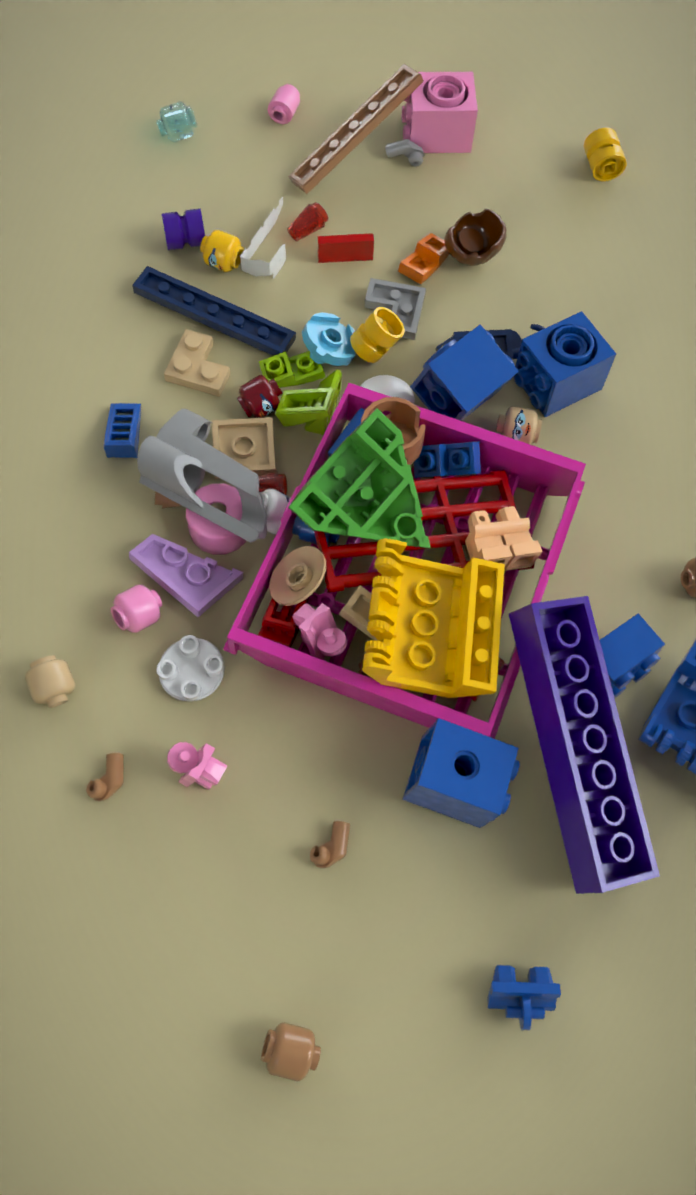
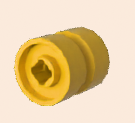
[583,127,627,182]
[350,307,405,363]

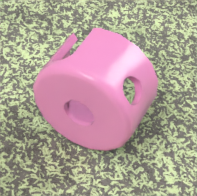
[186,484,246,555]

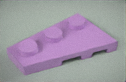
[129,534,244,617]

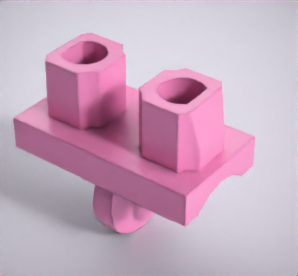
[292,603,347,660]
[167,742,227,790]

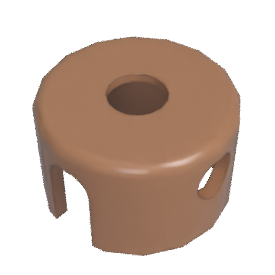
[361,397,425,465]

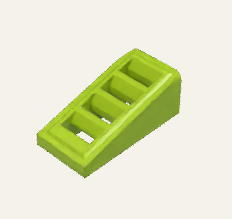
[275,388,338,427]

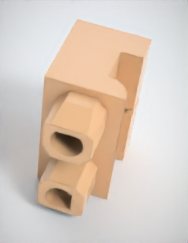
[465,506,543,571]

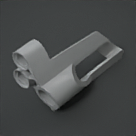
[137,409,267,543]

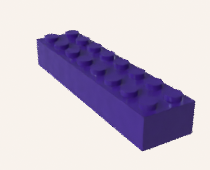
[508,596,660,894]

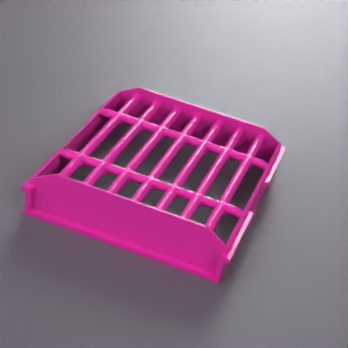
[223,383,586,739]

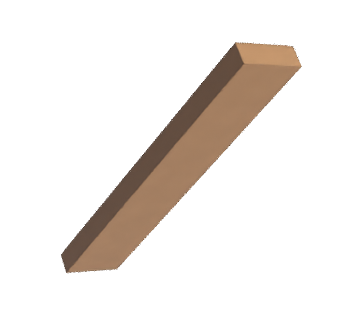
[288,64,424,194]

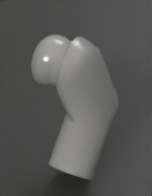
[385,139,424,166]

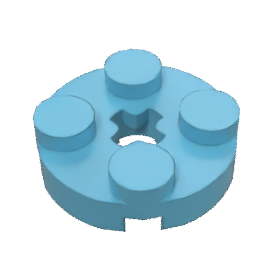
[302,313,356,366]

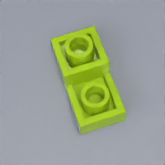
[259,351,326,388]

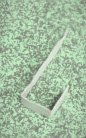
[240,197,286,279]

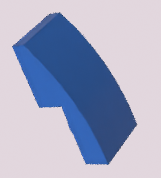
[414,442,481,478]

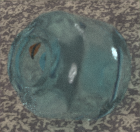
[156,101,198,142]

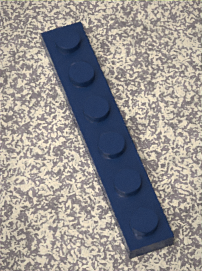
[132,266,296,356]

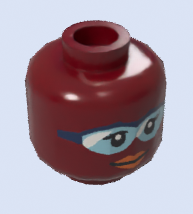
[237,375,283,418]

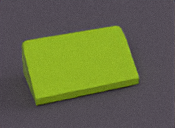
[305,369,342,435]

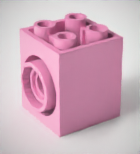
[401,72,478,153]

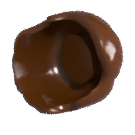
[444,209,507,266]

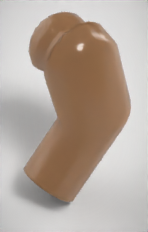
[86,753,124,801]
[310,821,350,868]

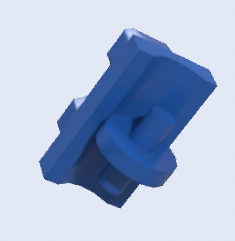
[487,965,561,1030]

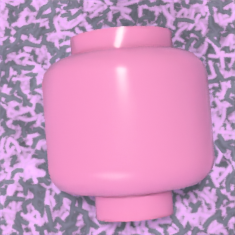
[111,585,162,633]

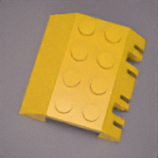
[362,538,505,698]

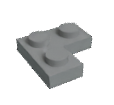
[364,278,426,340]

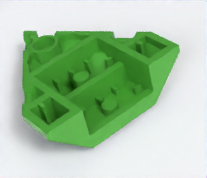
[288,408,431,549]

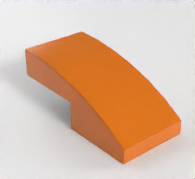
[398,233,449,285]

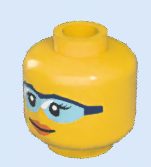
[200,230,244,272]

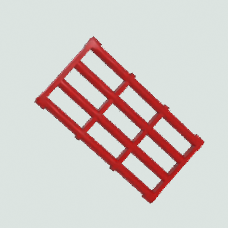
[314,470,535,593]

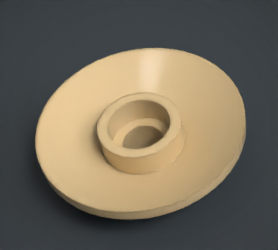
[269,546,326,606]

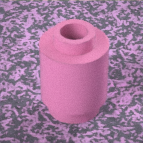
[268,84,300,124]

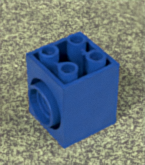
[514,311,616,417]
[410,324,519,421]
[402,718,520,828]

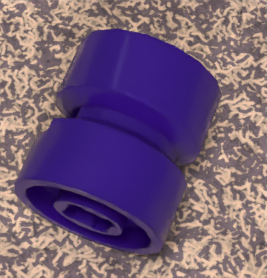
[161,208,205,250]

